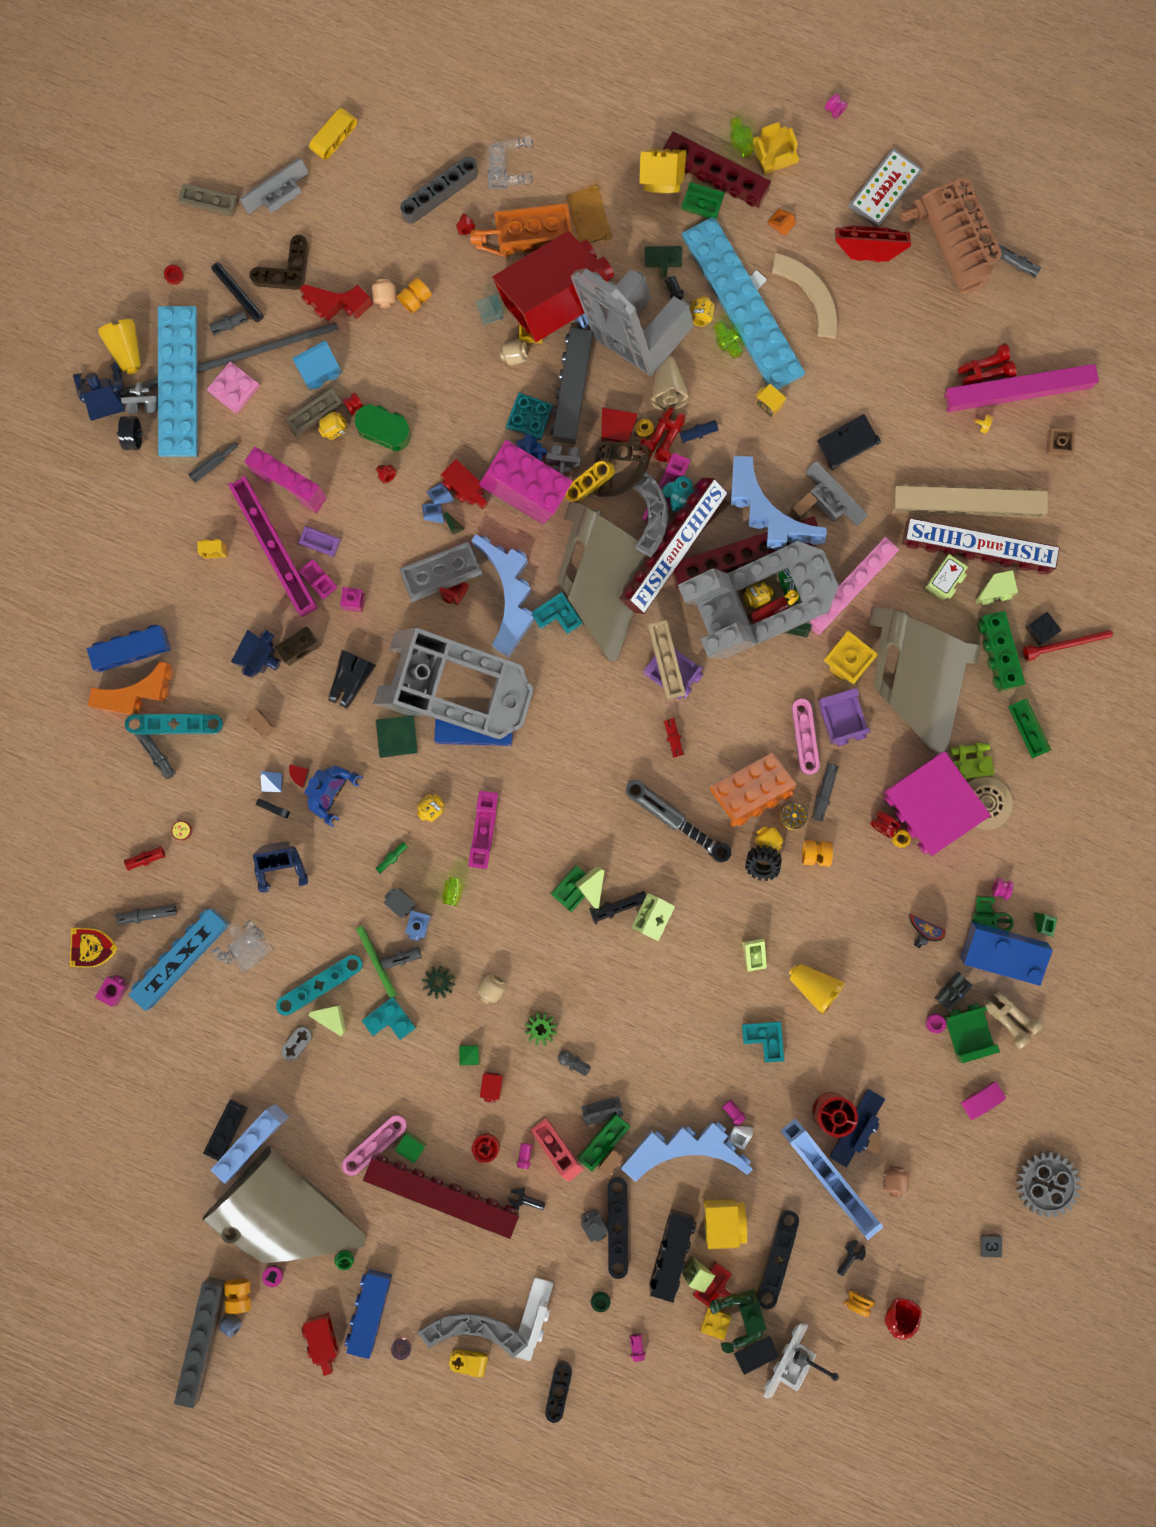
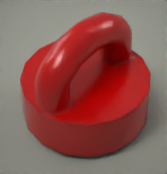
[456,214,475,235]
[376,465,397,483]

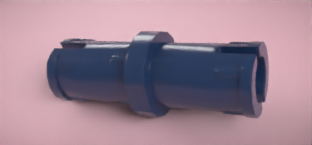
[679,420,719,443]

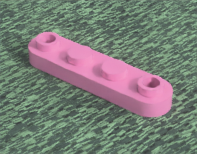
[791,699,820,775]
[342,1115,407,1176]

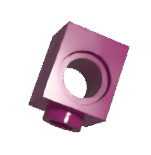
[340,587,365,612]
[95,975,129,1007]

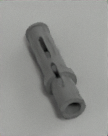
[988,243,1042,278]
[134,734,176,780]
[811,763,839,822]
[116,903,177,926]

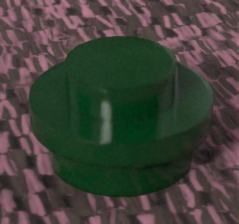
[591,1291,611,1312]

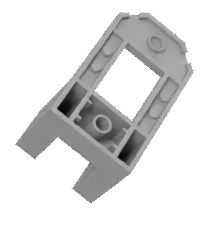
[570,268,694,376]
[678,541,839,659]
[373,628,533,739]

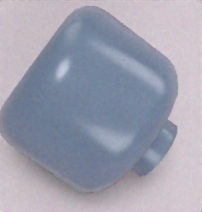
[219,1314,242,1337]

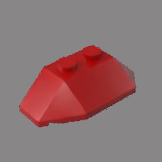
[835,226,911,262]

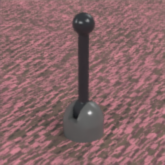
[793,1348,839,1381]

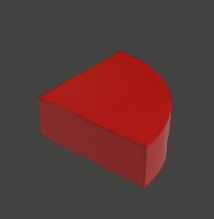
[289,764,309,788]

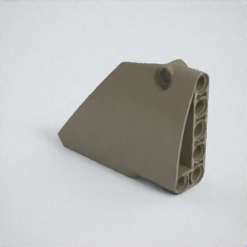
[202,1146,365,1263]

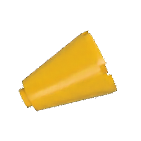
[98,319,141,375]
[789,963,845,1015]

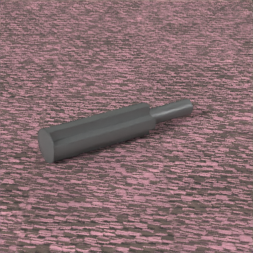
[188,443,238,483]

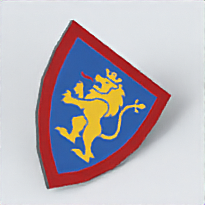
[909,914,946,948]

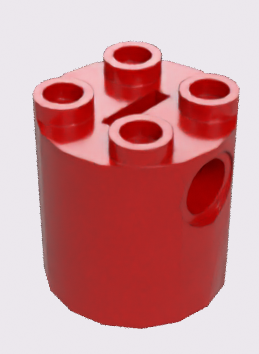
[812,1092,858,1138]

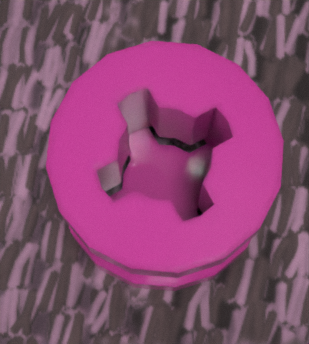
[824,93,848,119]
[991,877,1014,900]

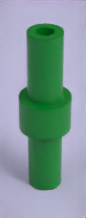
[375,842,408,874]

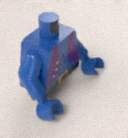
[304,765,363,827]

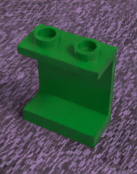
[944,1003,1000,1063]

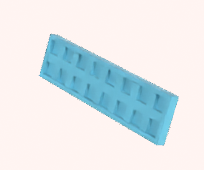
[158,306,198,457]

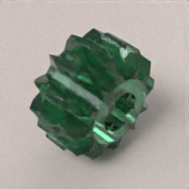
[422,966,455,999]

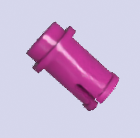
[722,1099,746,1126]
[516,1143,533,1169]
[629,1334,646,1362]

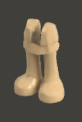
[985,991,1045,1049]

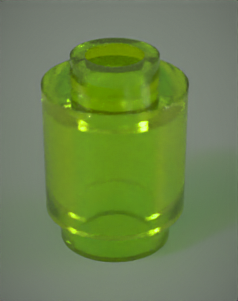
[441,877,464,906]

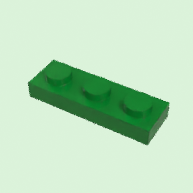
[1008,698,1051,758]
[576,1113,631,1172]

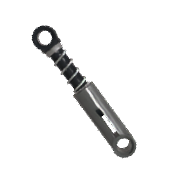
[626,780,731,863]

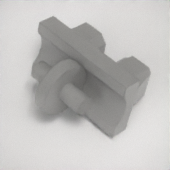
[121,382,158,414]
[546,445,581,475]

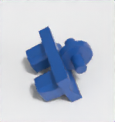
[517,434,547,462]

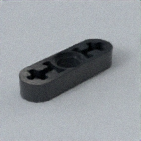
[545,1361,572,1423]

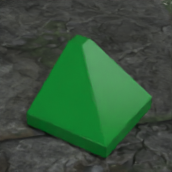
[1034,913,1057,937]
[459,1045,479,1066]

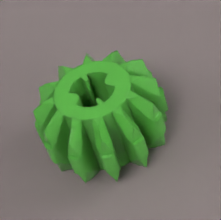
[525,1012,557,1046]

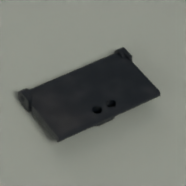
[817,414,881,470]

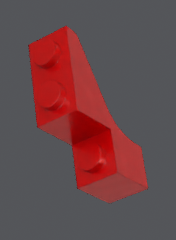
[299,284,373,321]

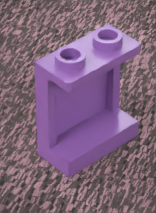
[643,649,703,700]
[817,688,871,746]

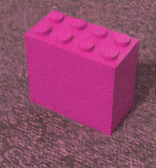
[479,440,573,525]
[883,751,991,856]

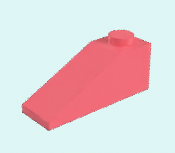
[531,1118,584,1182]

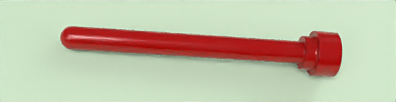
[1023,630,1113,661]

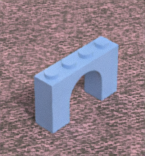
[211,1104,289,1184]

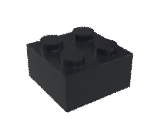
[1025,611,1062,646]

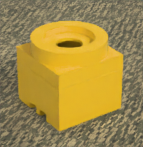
[639,148,686,193]
[703,1199,747,1249]

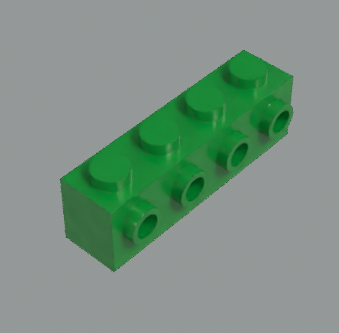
[977,611,1026,692]

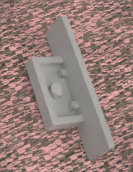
[240,158,309,214]
[806,461,868,526]

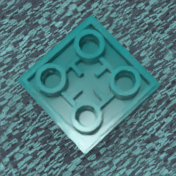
[506,392,554,441]

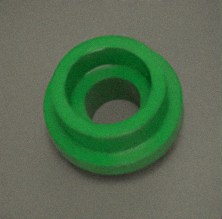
[334,1251,354,1270]

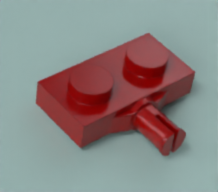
[693,1261,732,1307]

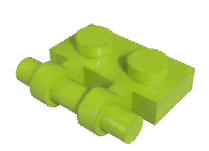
[950,742,994,779]

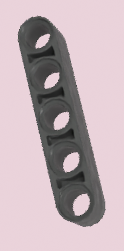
[400,156,478,224]

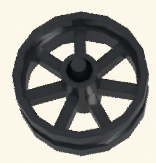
[117,416,144,450]

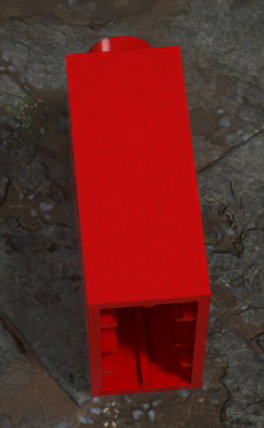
[492,231,614,343]

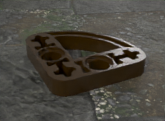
[594,441,651,497]

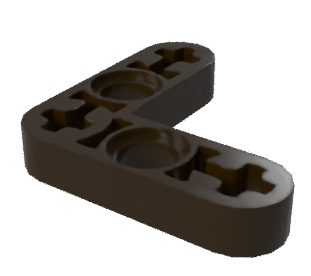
[249,235,309,290]

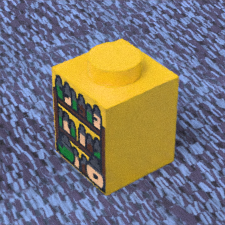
[755,384,787,418]

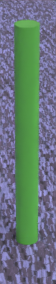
[356,925,397,998]

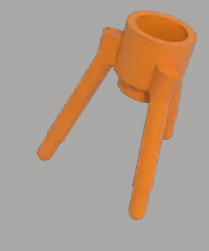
[471,229,508,258]

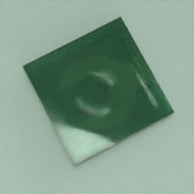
[376,716,418,758]

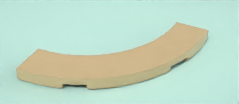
[772,253,837,339]

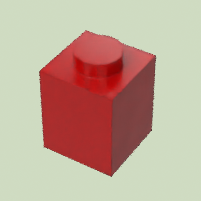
[480,1072,503,1103]

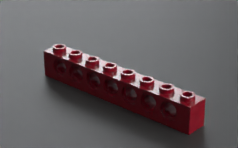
[672,516,818,589]

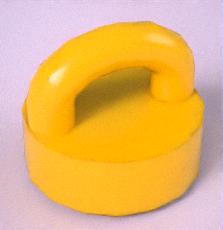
[974,414,993,434]

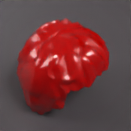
[884,1298,922,1340]

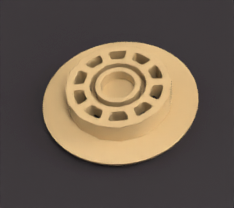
[968,777,1013,830]

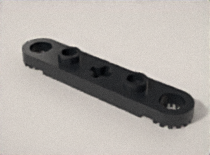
[608,1177,628,1279]
[757,1210,799,1310]

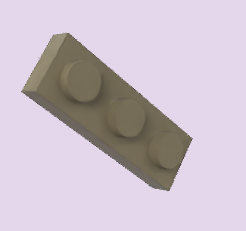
[178,183,238,217]
[286,388,343,437]

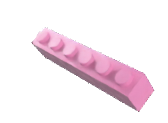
[805,537,900,636]

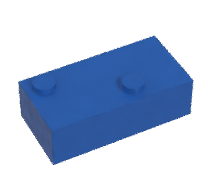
[960,922,1053,986]

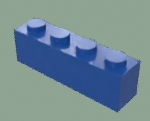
[86,624,171,673]
[434,719,513,746]
[345,1269,392,1359]

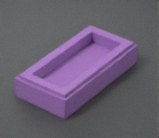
[298,526,341,557]

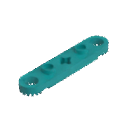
[124,714,223,734]
[276,955,363,1016]

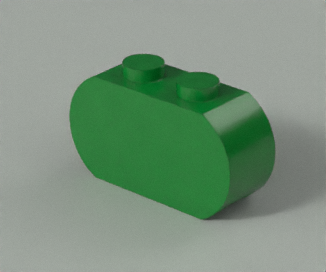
[355,404,411,452]

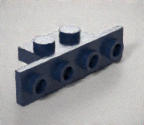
[830,1089,885,1168]

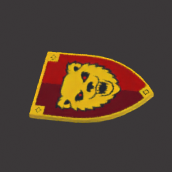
[69,928,118,967]

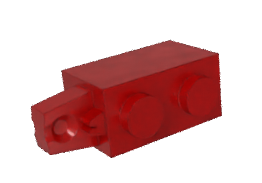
[440,459,488,510]
[301,1313,340,1376]

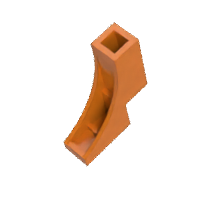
[87,661,173,715]

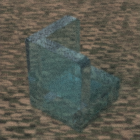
[476,294,504,325]

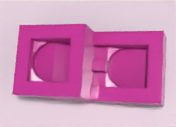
[299,559,338,600]
[961,1082,1006,1120]

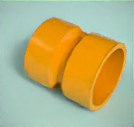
[397,277,432,314]
[802,840,833,867]
[224,1279,251,1314]

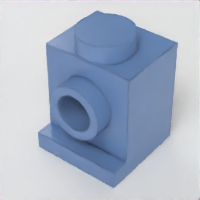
[405,910,432,941]

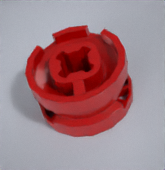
[869,811,901,839]
[471,1133,500,1163]

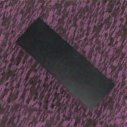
[203,1099,248,1161]

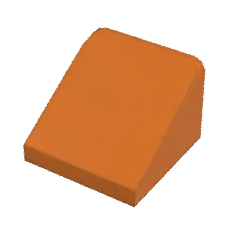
[768,208,796,236]

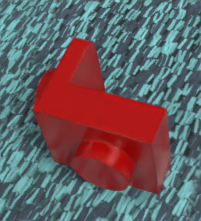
[439,582,469,605]

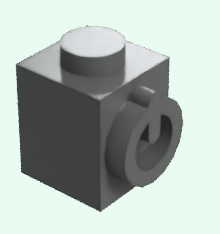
[580,1209,608,1242]

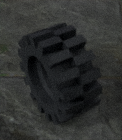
[745,845,782,881]

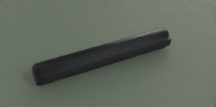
[211,262,264,322]

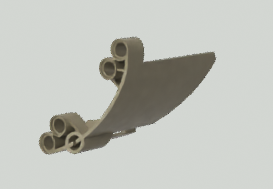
[557,501,647,662]
[869,606,981,755]

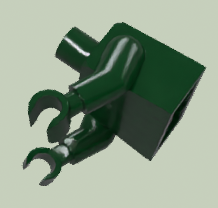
[709,1289,767,1353]

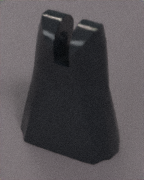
[328,650,376,709]

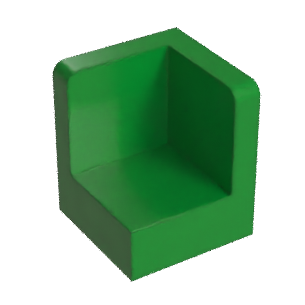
[395,1131,427,1163]

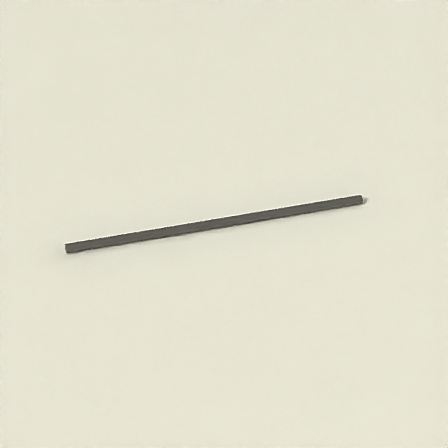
[119,322,339,397]

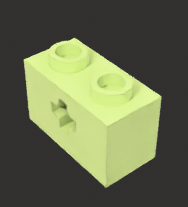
[631,893,675,941]

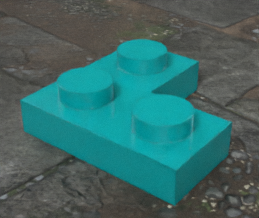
[531,592,583,635]
[362,997,416,1040]
[741,1021,784,1063]

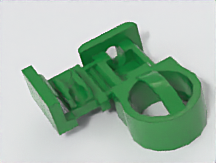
[972,896,1014,932]

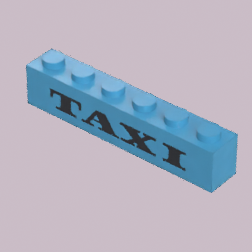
[129,908,231,1011]

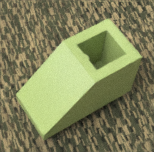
[975,570,1018,605]

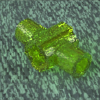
[730,117,753,157]
[713,321,743,359]

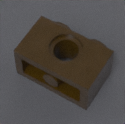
[275,626,321,666]

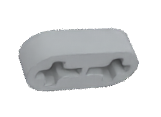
[281,1026,313,1060]

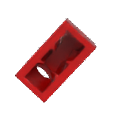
[601,407,637,452]

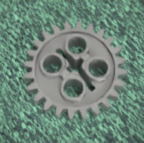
[1015,1151,1082,1218]

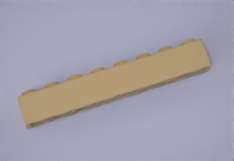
[892,484,1048,518]

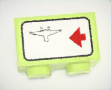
[924,554,968,602]

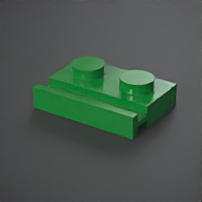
[681,182,725,219]
[550,865,586,912]

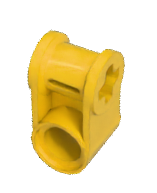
[449,1349,488,1378]

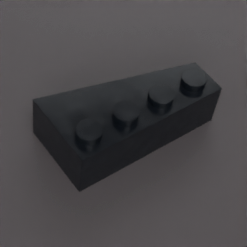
[649,1209,697,1303]

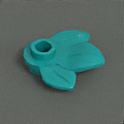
[662,476,694,512]

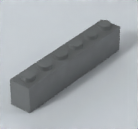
[550,328,593,445]
[174,1277,226,1408]

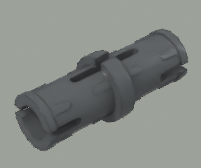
[209,310,248,336]
[381,947,422,970]

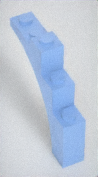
[731,456,827,550]
[472,534,534,658]
[781,1118,883,1240]
[620,1120,752,1182]

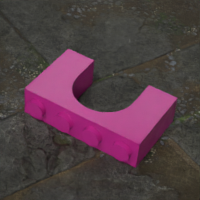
[244,446,327,514]

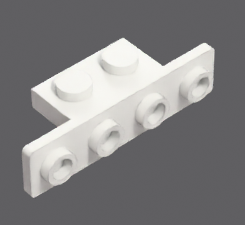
[515,1277,553,1361]
[763,1323,817,1398]

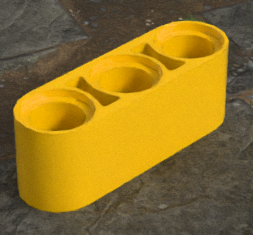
[309,107,357,160]
[565,461,615,502]

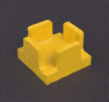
[751,122,799,175]
[823,631,878,685]

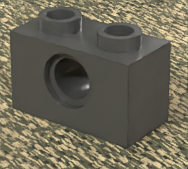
[383,888,418,918]

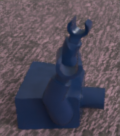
[73,362,125,421]
[231,629,281,678]
[253,841,308,893]

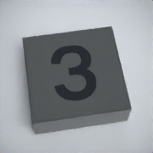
[980,1235,1002,1257]

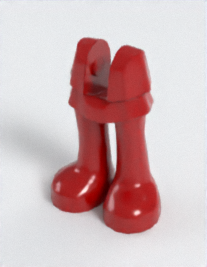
[957,343,1017,386]
[639,407,686,463]

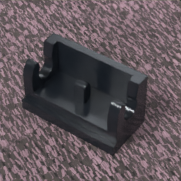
[734,1335,780,1375]

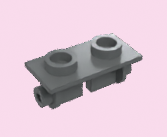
[581,1096,624,1126]

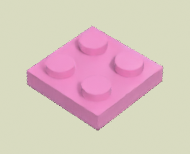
[206,361,260,414]

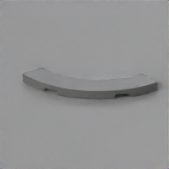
[633,472,668,557]
[417,1313,528,1359]

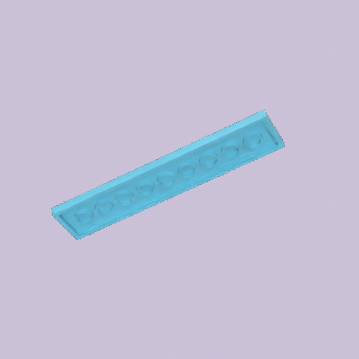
[681,217,805,390]

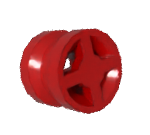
[342,392,363,416]

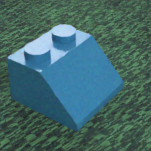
[292,340,342,391]

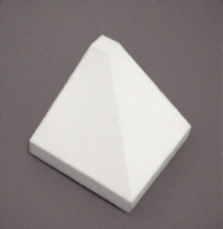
[726,1126,754,1150]

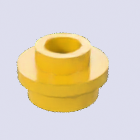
[635,419,654,438]
[891,829,911,848]

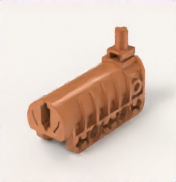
[899,178,1002,294]

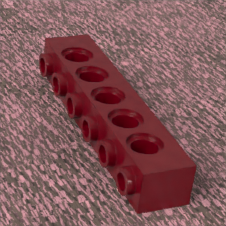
[662,131,771,208]

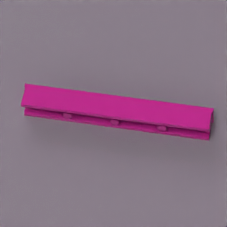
[944,364,1099,413]
[228,475,318,617]

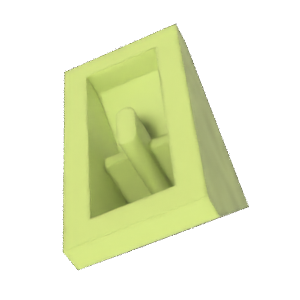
[575,867,605,909]
[742,938,767,972]
[308,1005,346,1036]
[682,1257,715,1292]

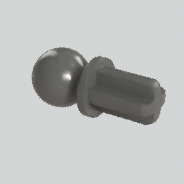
[558,1050,591,1076]

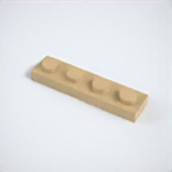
[648,620,686,700]

